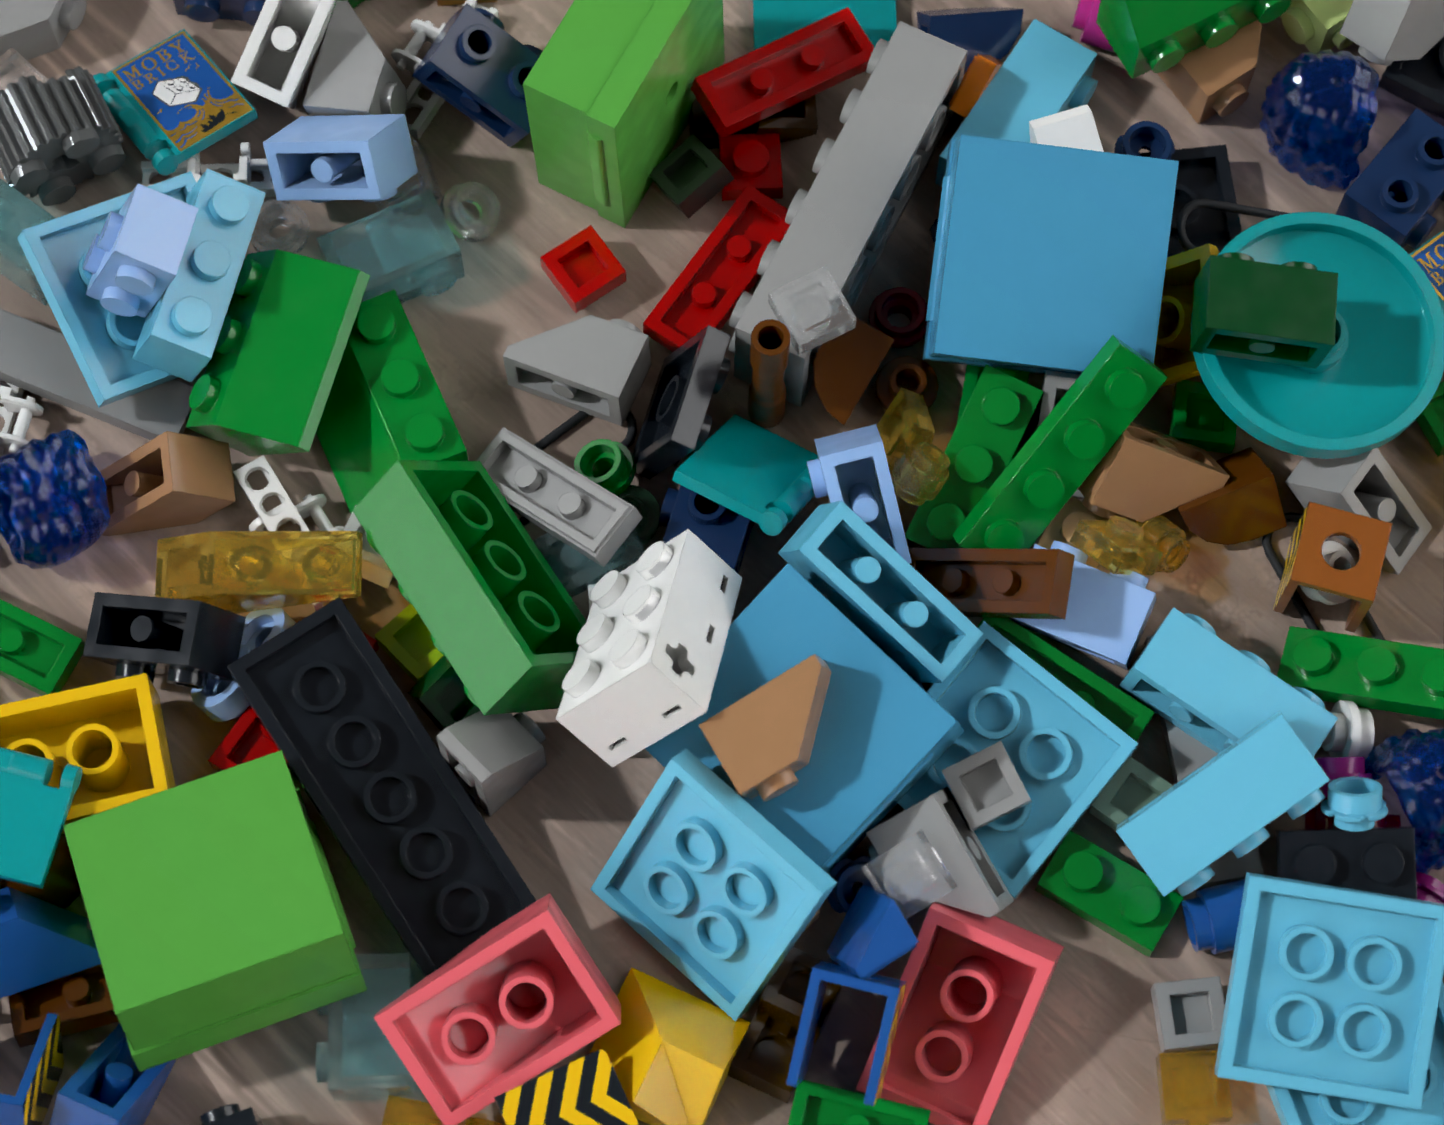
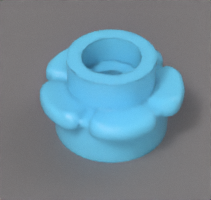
[1321,777,1388,832]

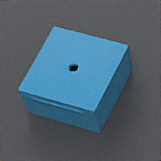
[923,134,1179,374]
[645,563,965,875]

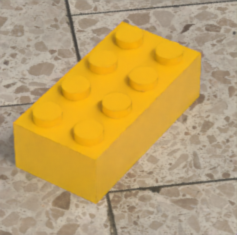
[0,673,176,834]

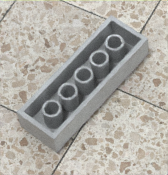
[729,21,968,407]

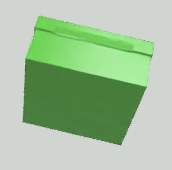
[523,0,725,228]
[63,750,367,1072]

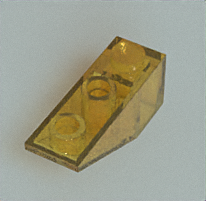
[155,531,363,614]

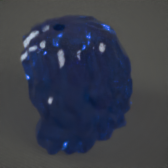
[1260,50,1379,190]
[0,429,110,569]
[1365,728,1444,874]

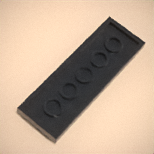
[227,597,536,977]

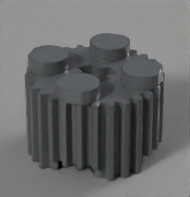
[0,66,127,206]

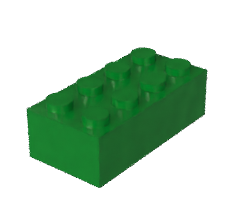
[352,460,587,715]

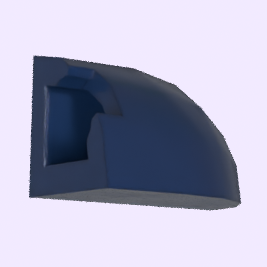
[916,7,1024,74]

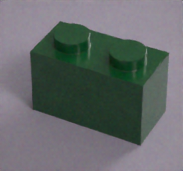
[1190,252,1338,369]

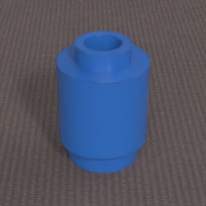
[1182,879,1245,955]

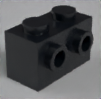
[83,592,246,689]

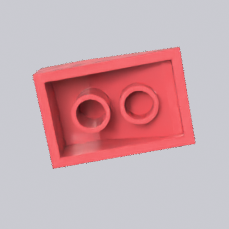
[374,893,621,1125]
[856,902,1065,1125]

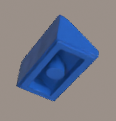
[827,885,919,979]

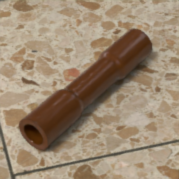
[748,319,790,428]

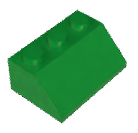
[1096,0,1291,79]
[186,249,370,456]
[316,289,469,514]

